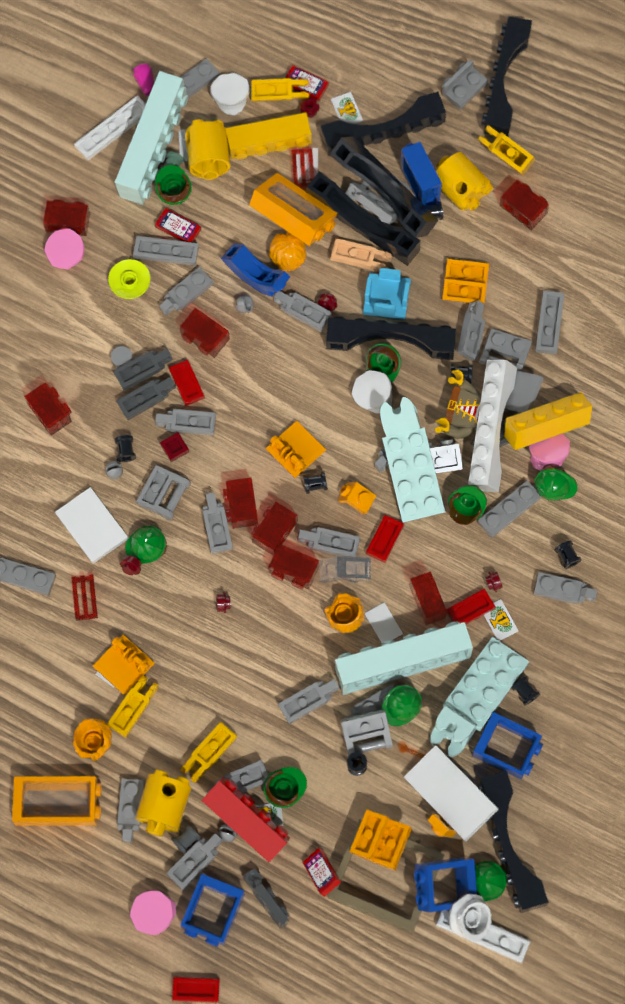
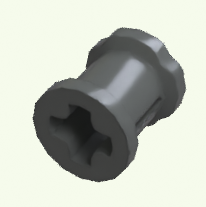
[171,824,201,855]

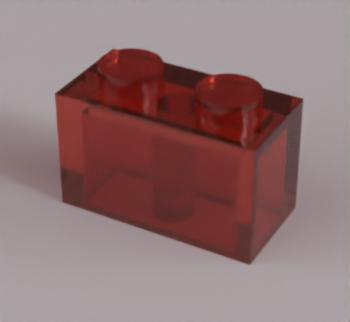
[500,180,549,231]
[43,199,90,236]
[180,308,230,358]
[24,382,72,436]
[223,477,259,529]
[251,502,298,556]
[268,543,320,589]
[409,571,447,626]

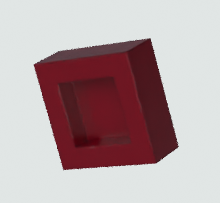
[159,432,189,462]

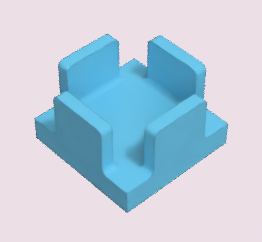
[363,268,411,321]

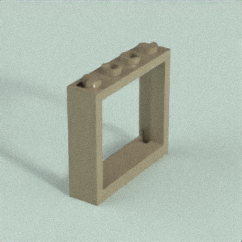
[327,819,444,934]

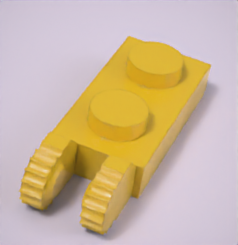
[251,78,309,102]
[107,675,159,738]
[180,722,238,783]

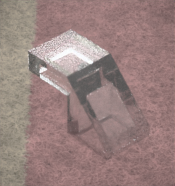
[320,556,371,583]

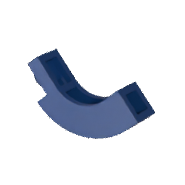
[221,243,290,297]

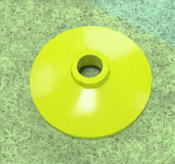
[108,259,151,299]

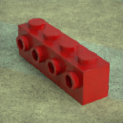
[201,776,290,863]

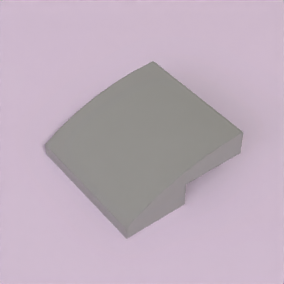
[504,371,544,415]

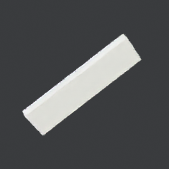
[74,95,146,161]
[436,910,530,963]

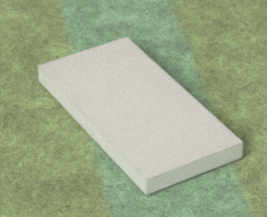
[404,745,498,841]

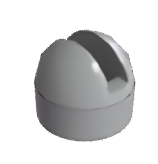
[235,296,253,313]
[105,461,123,480]
[219,823,237,842]

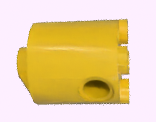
[185,119,230,180]
[436,152,494,211]
[135,770,192,837]

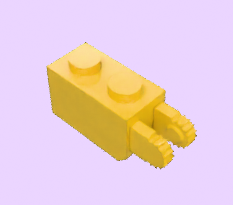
[477,125,536,176]

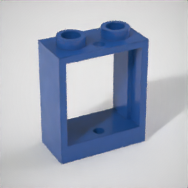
[400,142,442,206]
[473,712,543,780]
[414,857,477,912]
[180,874,245,947]

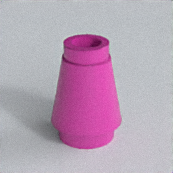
[133,64,154,96]

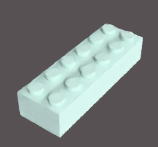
[115,71,188,205]
[335,621,473,695]

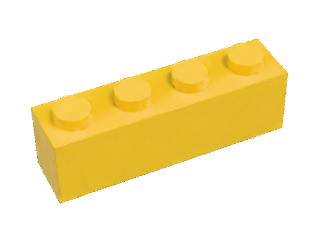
[226,112,312,160]
[504,392,593,450]

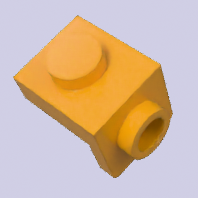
[337,482,376,514]
[428,814,457,838]

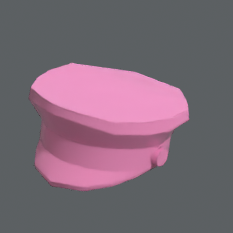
[44,229,85,269]
[528,434,570,471]
[130,891,176,935]

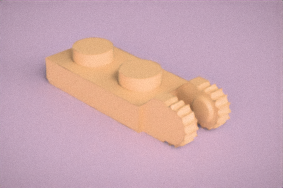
[330,238,392,272]

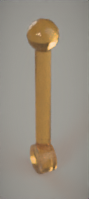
[399,744,425,758]

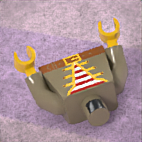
[435,370,482,439]

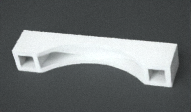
[468,360,517,492]

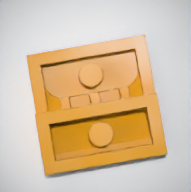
[442,259,489,304]
[349,809,412,871]

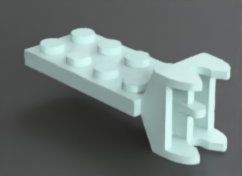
[380,397,446,523]
[430,637,530,757]

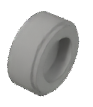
[111,346,133,368]

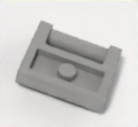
[480,328,532,371]
[136,465,191,521]
[341,709,393,757]

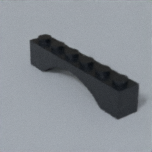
[481,16,532,137]
[320,91,446,156]
[330,136,439,238]
[306,172,421,266]
[326,316,456,360]
[477,771,549,913]

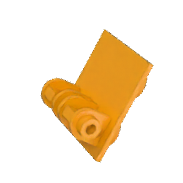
[265,421,326,478]
[92,635,155,696]

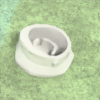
[210,73,250,115]
[352,370,393,414]
[449,894,491,943]

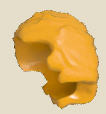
[269,232,306,272]
[324,593,365,633]
[73,718,112,761]

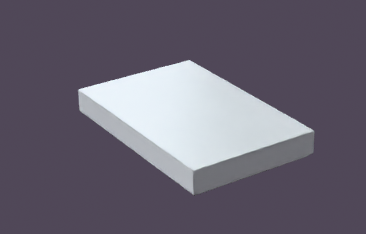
[55,487,128,564]

